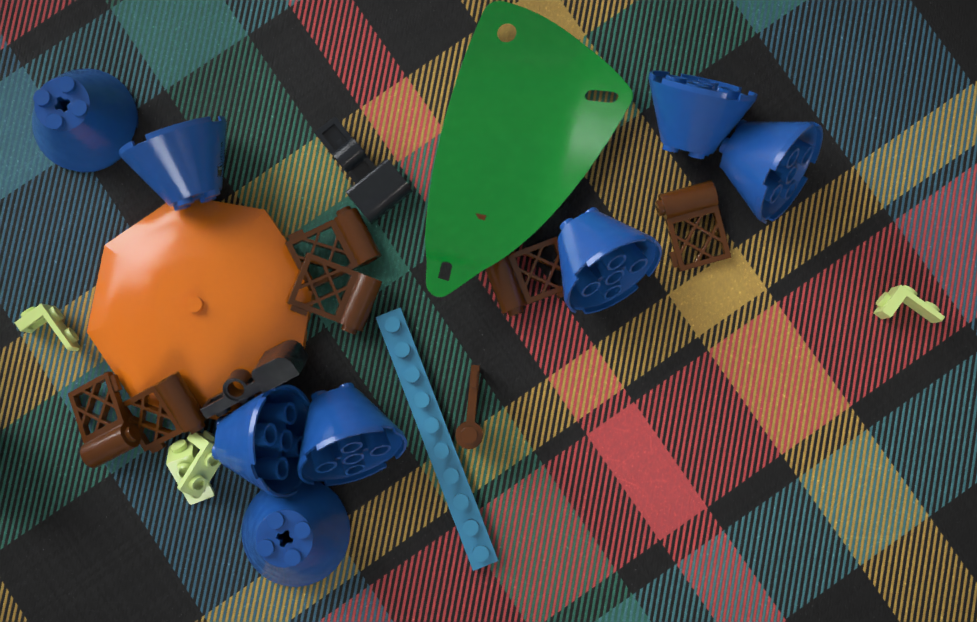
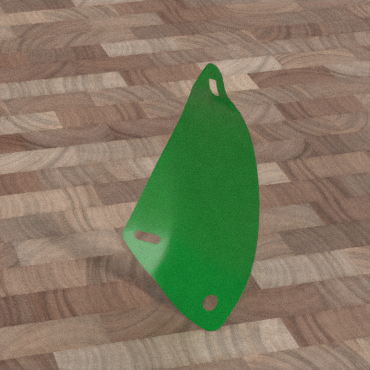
[425,1,633,297]

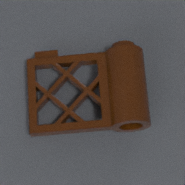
[655,180,731,272]
[285,206,382,291]
[485,237,564,317]
[287,252,382,335]
[455,365,484,449]
[123,371,208,454]
[68,372,141,468]

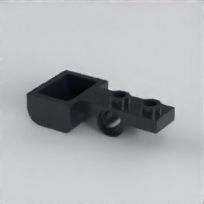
[314,116,413,225]
[200,340,309,419]

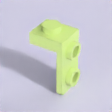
[873,285,945,323]
[14,303,81,351]
[177,430,221,498]
[166,439,215,505]

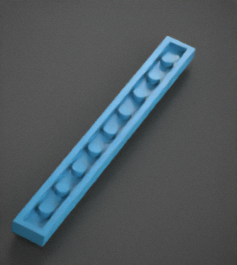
[376,307,498,571]

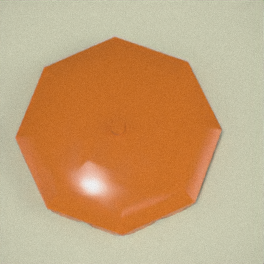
[87,199,316,420]

